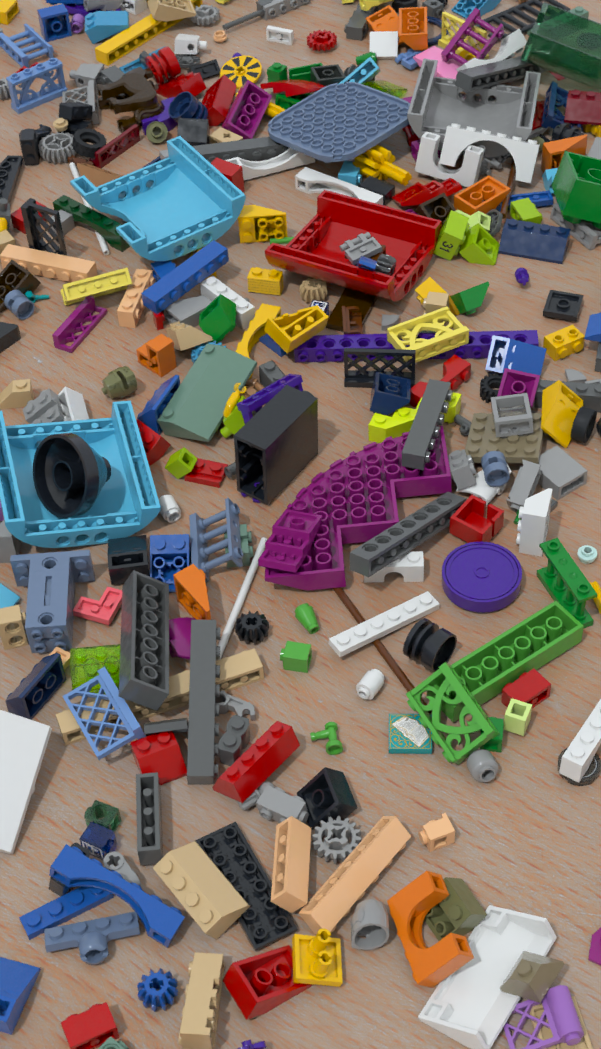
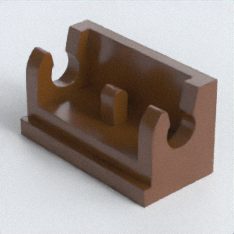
[342,306,363,335]

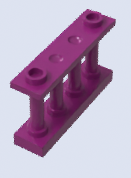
[441,8,504,65]

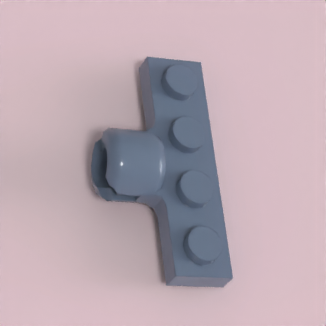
[44,912,140,965]

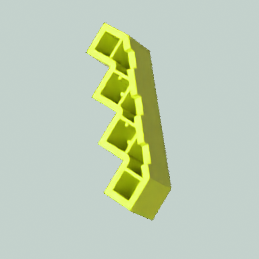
[368,392,461,443]

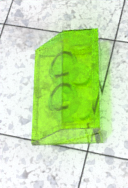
[70,644,120,694]

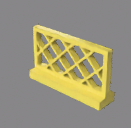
[438,11,489,60]

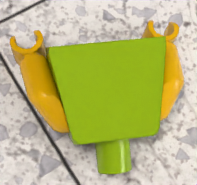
[220,383,254,438]

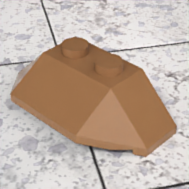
[77,163,122,187]

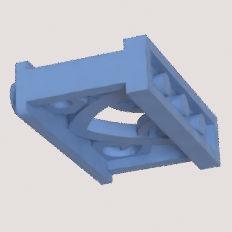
[6,58,68,114]

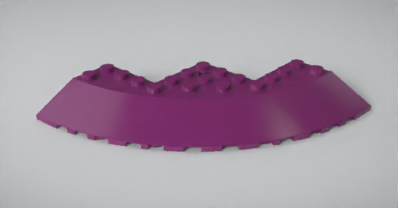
[265,426,452,591]

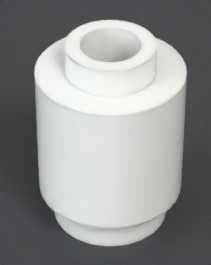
[159,495,181,523]
[356,669,385,700]

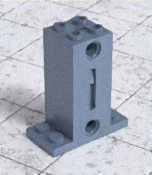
[10,550,95,653]

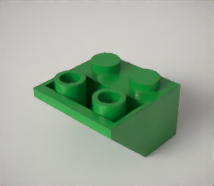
[199,294,237,344]

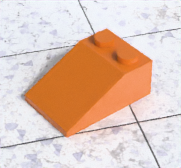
[454,175,511,216]
[173,564,211,620]

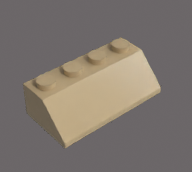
[153,841,250,940]

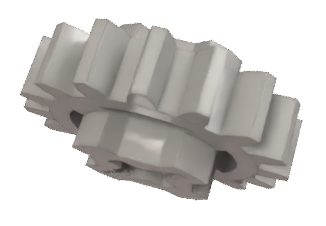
[191,4,220,26]
[312,816,362,864]

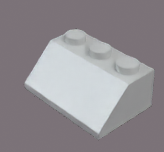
[58,386,89,422]
[516,488,553,557]

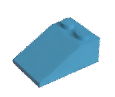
[85,11,129,44]

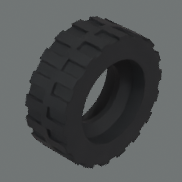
[72,128,107,158]

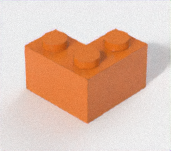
[136,334,177,378]

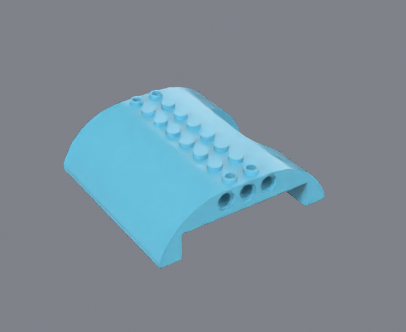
[70,136,246,261]

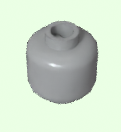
[466,749,499,782]

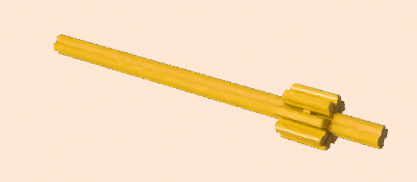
[235,88,412,186]

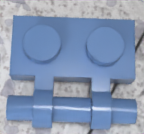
[395,48,425,70]

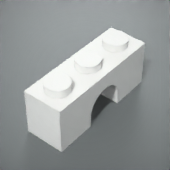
[364,551,424,583]

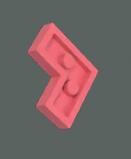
[73,586,122,626]

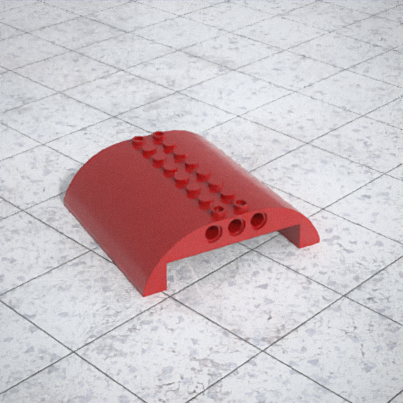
[265,190,442,302]

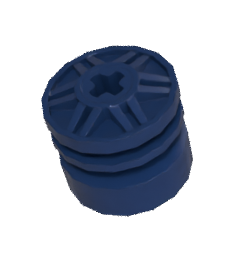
[168,91,208,123]

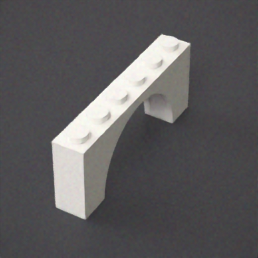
[439,123,540,183]

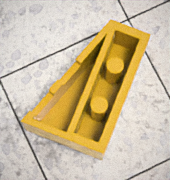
[264,305,329,354]

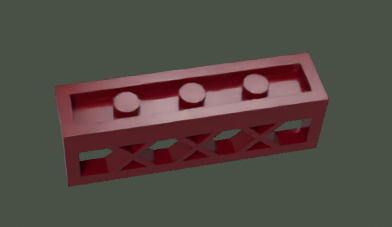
[89,124,140,168]

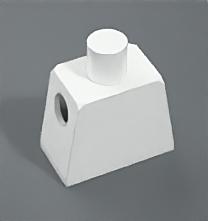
[175,34,207,54]

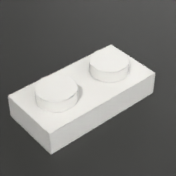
[266,25,294,46]

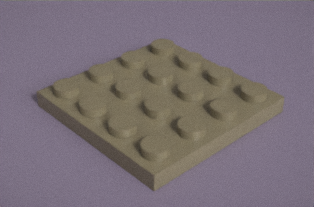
[465,413,544,464]

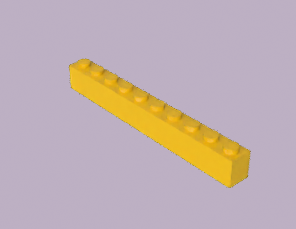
[95,0,203,66]

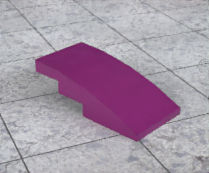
[258,509,322,573]

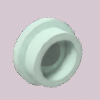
[577,545,597,564]

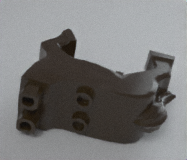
[96,66,163,133]

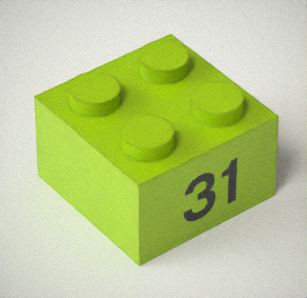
[433,210,469,261]

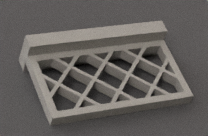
[62,79,99,125]
[550,203,601,250]

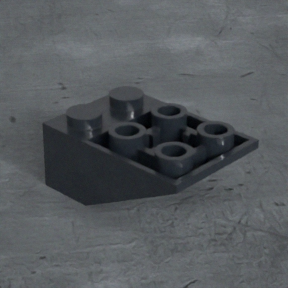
[107,535,150,585]

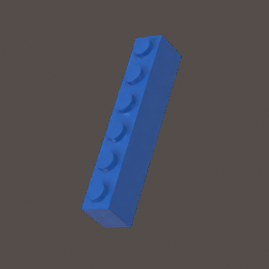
[141,240,229,314]

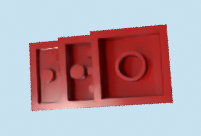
[260,79,326,97]
[391,178,463,206]

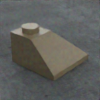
[500,951,564,1003]

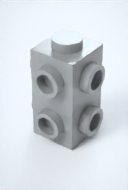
[256,785,309,824]

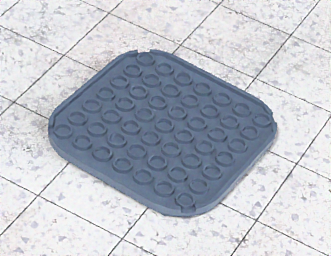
[268,82,410,163]

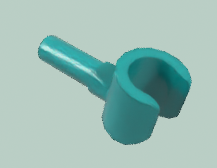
[25,291,49,303]

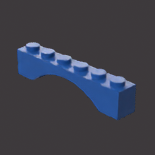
[49,844,185,948]

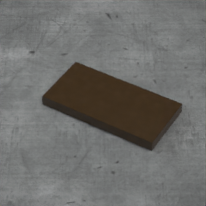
[326,288,378,332]

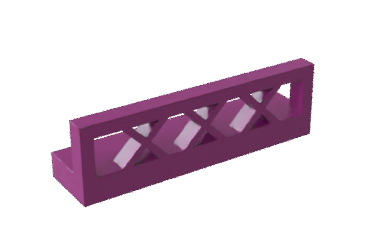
[52,296,107,353]

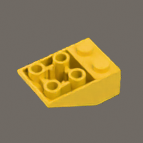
[238,205,288,243]
[541,380,583,448]

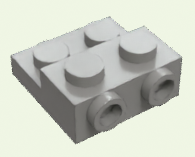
[23,389,65,424]

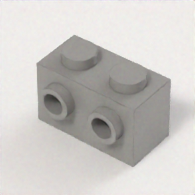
[448,449,476,490]

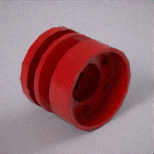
[145,46,181,85]

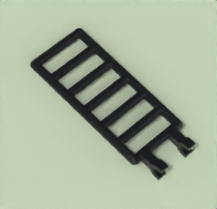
[475,0,571,45]

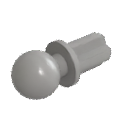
[238,782,275,810]

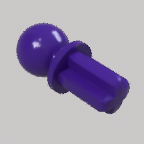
[515,267,529,286]

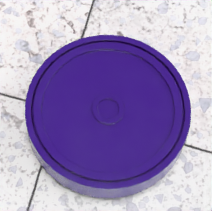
[441,542,522,613]

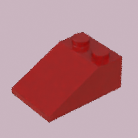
[222,945,313,1020]

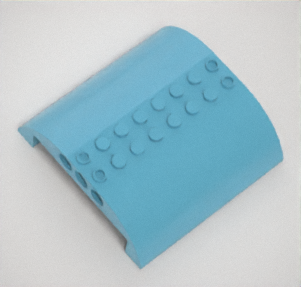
[0,401,161,548]

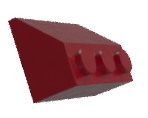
[564,90,601,126]

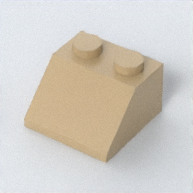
[166,321,213,351]

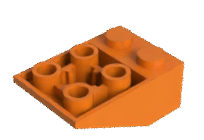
[365,5,404,45]
[541,134,587,173]

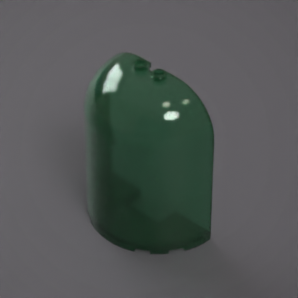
[520,2,601,89]

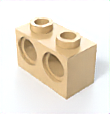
[0,605,28,650]

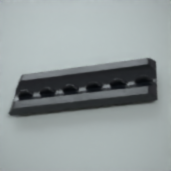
[195,822,297,951]

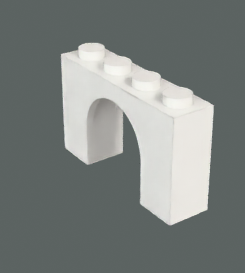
[415,131,485,188]

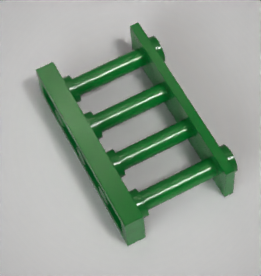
[536,538,598,629]

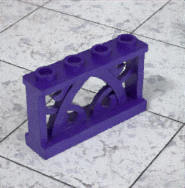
[237,374,303,424]

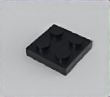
[543,290,584,322]

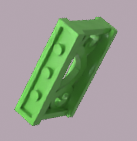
[406,662,500,765]

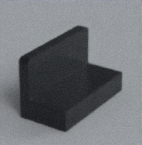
[187,59,221,79]

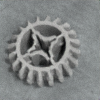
[38,132,78,164]

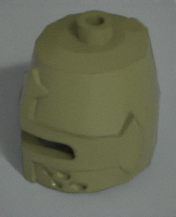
[101,366,137,399]

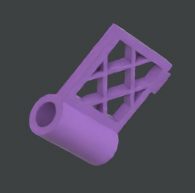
[503,985,584,1049]

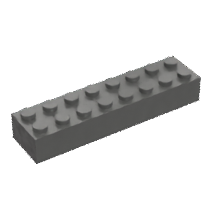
[119,570,169,711]

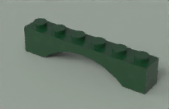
[53,195,130,252]

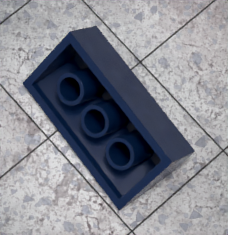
[498,219,571,264]

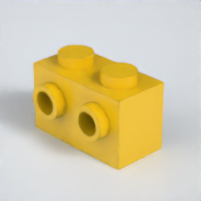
[543,325,585,361]

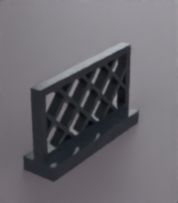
[21,198,67,256]
[344,348,416,388]

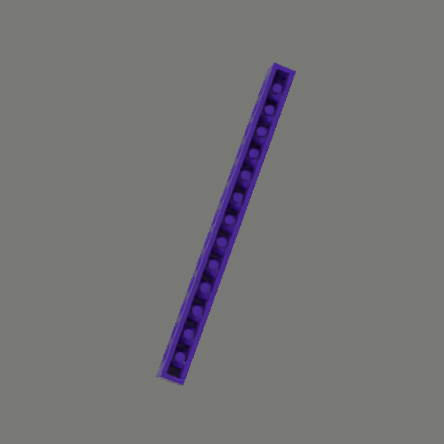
[294,330,539,363]

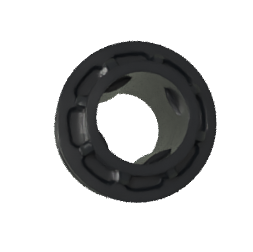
[551,122,584,141]

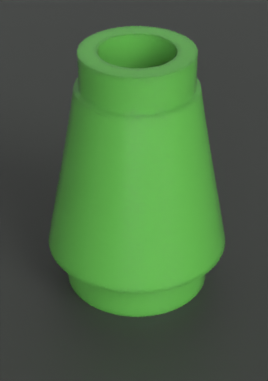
[295,603,320,634]

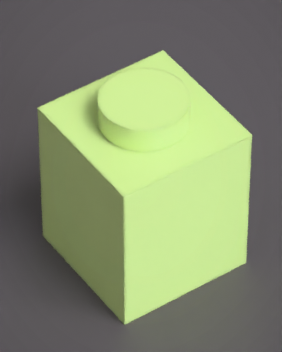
[503,698,532,736]

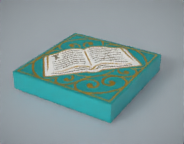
[389,714,432,754]

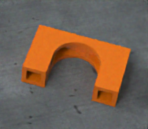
[387,871,474,988]

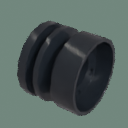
[403,618,457,672]

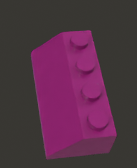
[222,80,272,140]

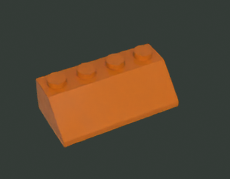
[399,7,428,51]

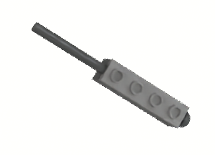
[222,0,310,30]

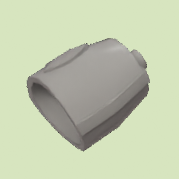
[351,899,389,950]

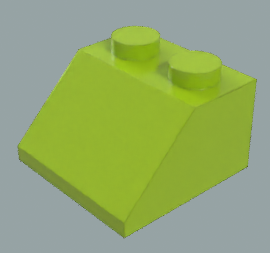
[459,223,500,265]

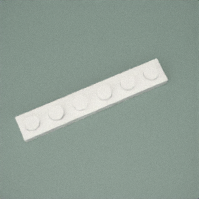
[328,591,440,657]

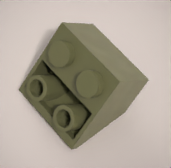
[424,877,487,941]

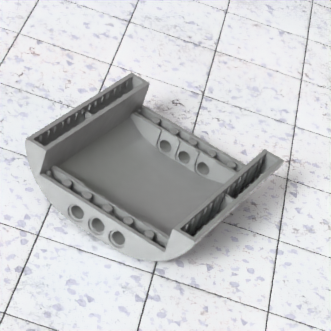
[407,59,541,157]

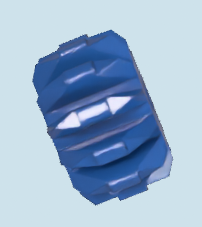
[137,968,178,1012]

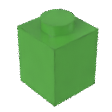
[280,641,312,673]

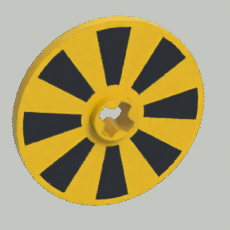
[220,56,262,89]

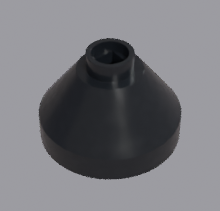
[33,433,111,518]

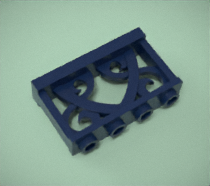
[541,81,582,131]

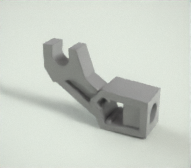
[215,691,255,720]

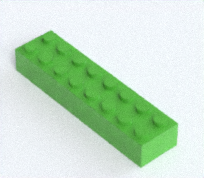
[427,601,584,723]

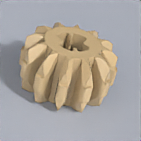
[299,278,328,303]

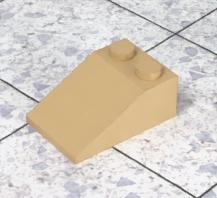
[147,0,196,22]

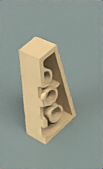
[179,952,225,1049]

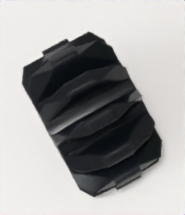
[235,611,269,644]

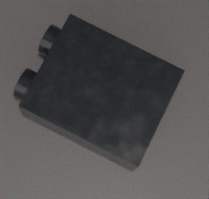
[234,385,318,505]

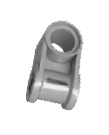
[103,852,141,887]

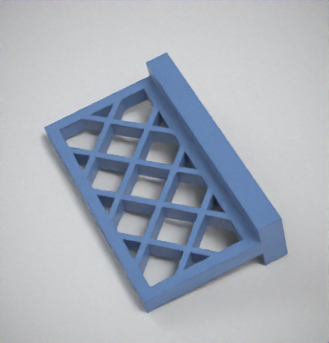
[63,667,146,760]

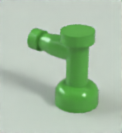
[310,722,343,755]

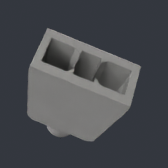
[69,64,104,87]

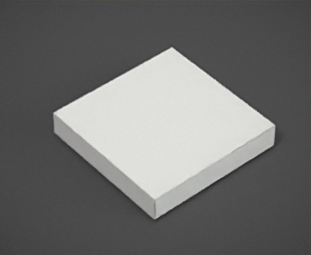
[369,31,398,59]

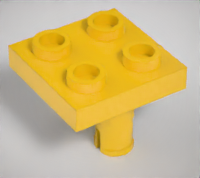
[292,928,343,987]

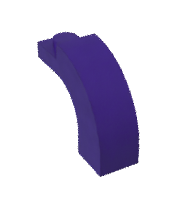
[141,97,178,135]

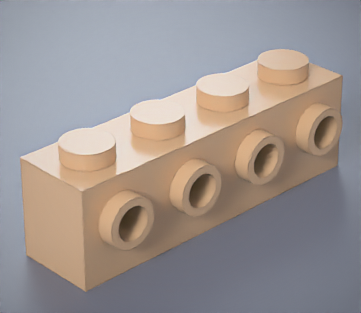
[117,269,156,328]
[271,816,311,913]

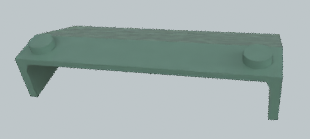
[157,344,257,442]

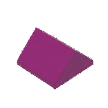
[497,368,540,413]

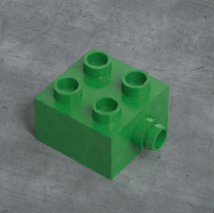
[552,151,601,229]

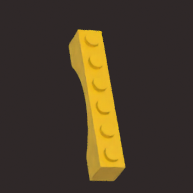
[235,303,281,379]

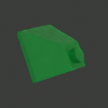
[450,281,489,315]

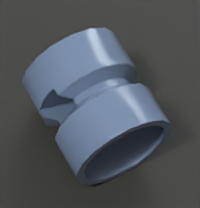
[4,290,35,320]
[481,451,510,487]

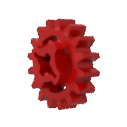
[307,30,337,52]

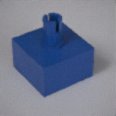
[37,4,72,42]

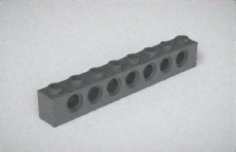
[349,492,467,578]

